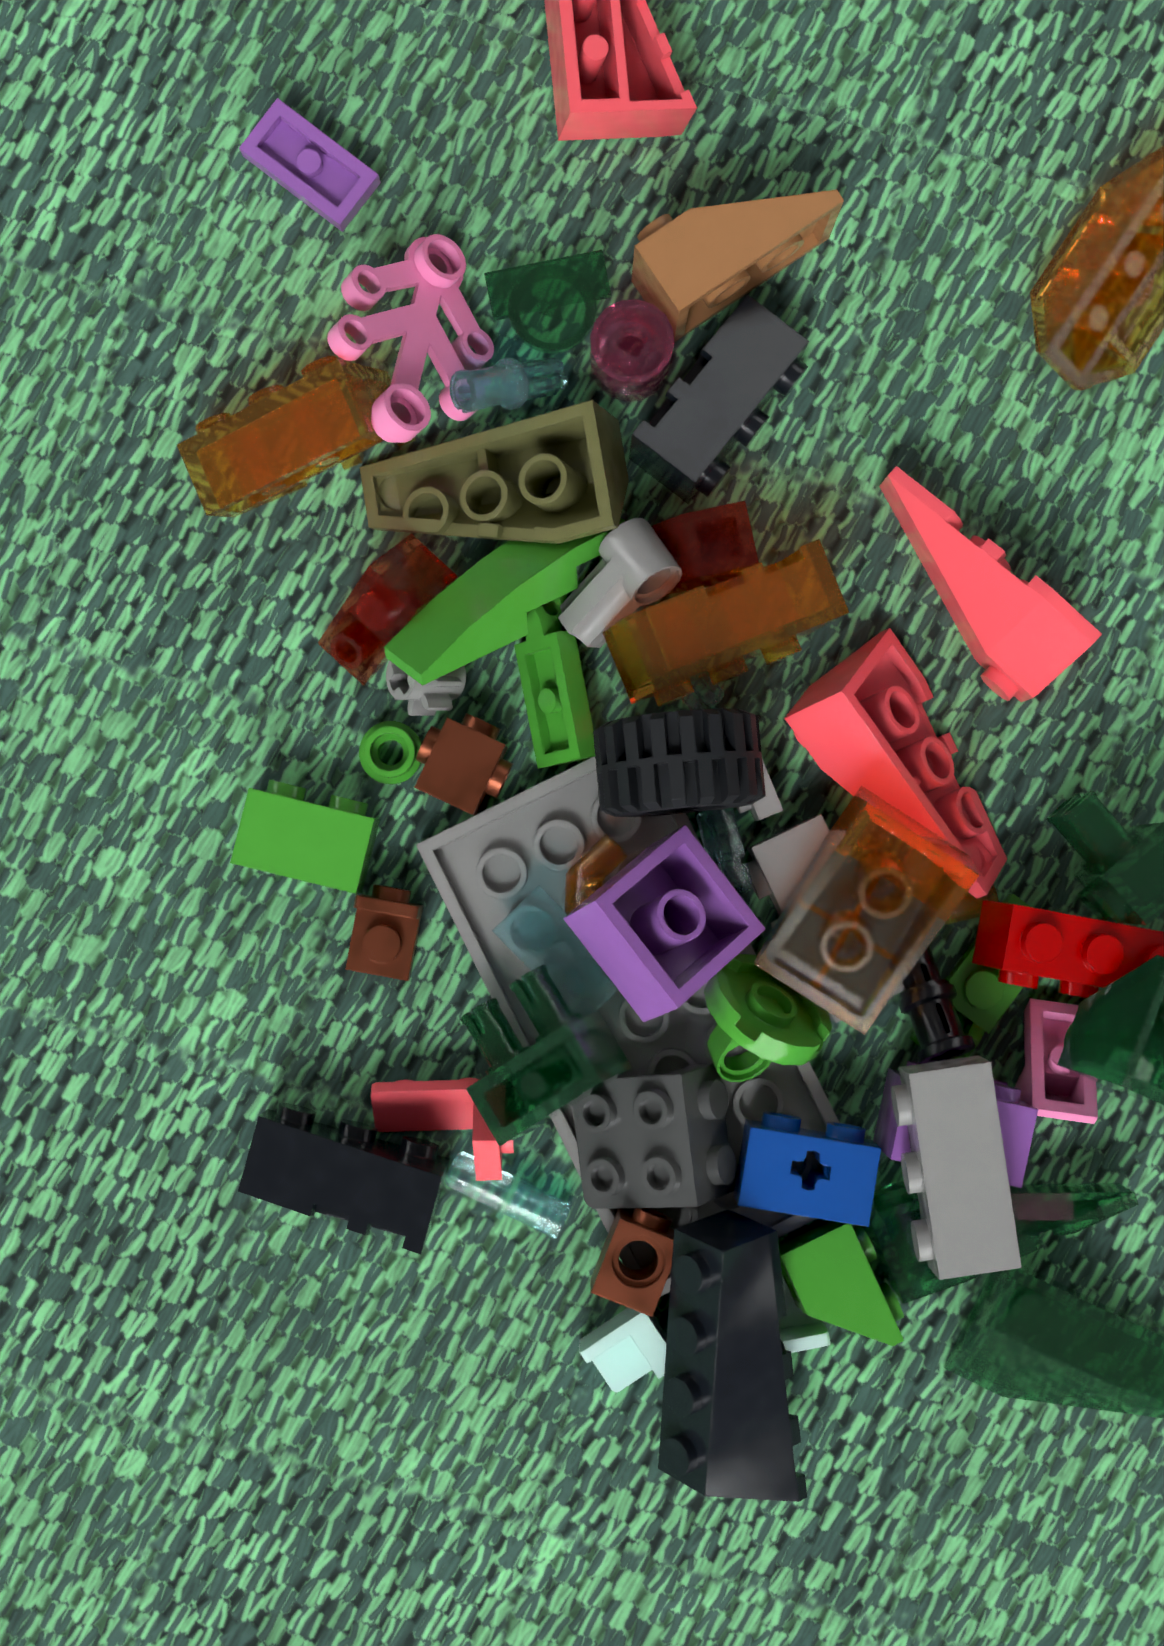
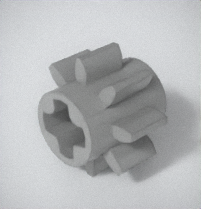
[386,660,466,716]

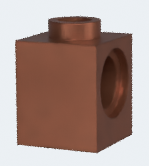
[590,1208,674,1317]

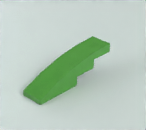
[384,518,625,686]

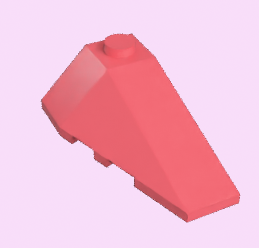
[879,466,1102,702]
[784,628,1008,899]

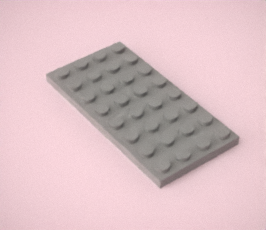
[416,757,839,1297]

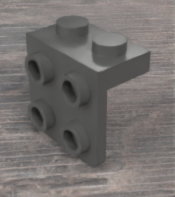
[571,1063,736,1209]

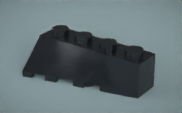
[658,1209,807,1502]

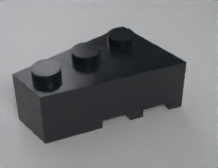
[629,295,809,505]
[238,1103,450,1255]

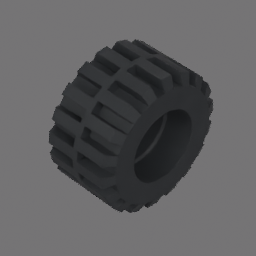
[593,708,766,817]

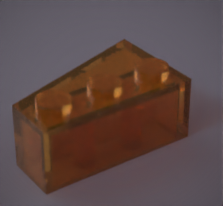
[177,356,416,518]
[602,539,849,707]

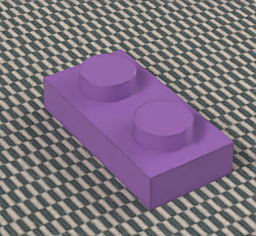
[239,98,381,232]

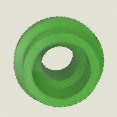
[359,721,422,785]

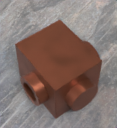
[414,713,513,816]

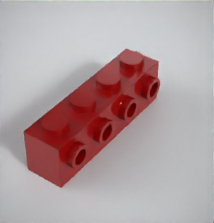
[972,900,1164,1010]

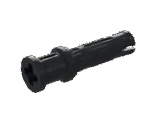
[867,868,975,1064]

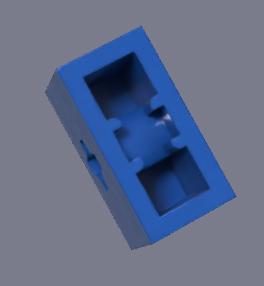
[733,1111,881,1227]

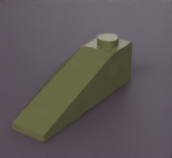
[359,400,629,544]

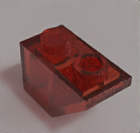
[651,500,759,595]
[318,533,458,686]

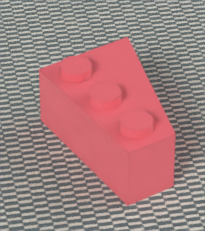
[544,0,697,141]

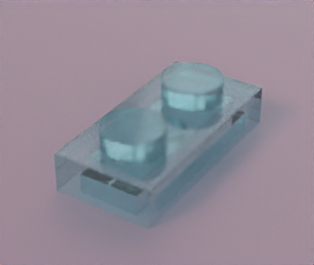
[492,885,618,1024]

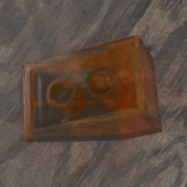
[754,786,979,1035]

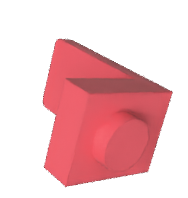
[371,1078,514,1181]

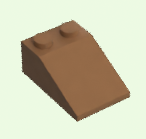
[631,189,844,343]

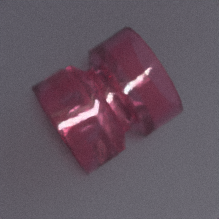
[590,299,675,402]

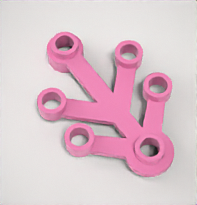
[327,234,494,443]

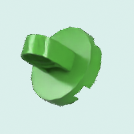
[704,954,832,1082]

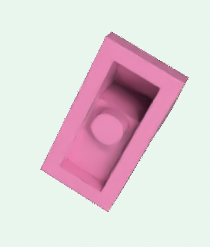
[1014,998,1098,1124]

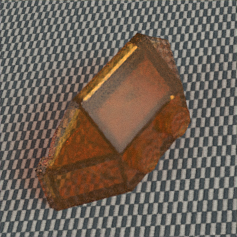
[1030,145,1164,391]

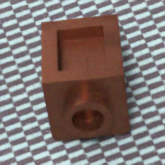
[345,884,423,981]

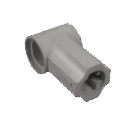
[558,518,682,648]

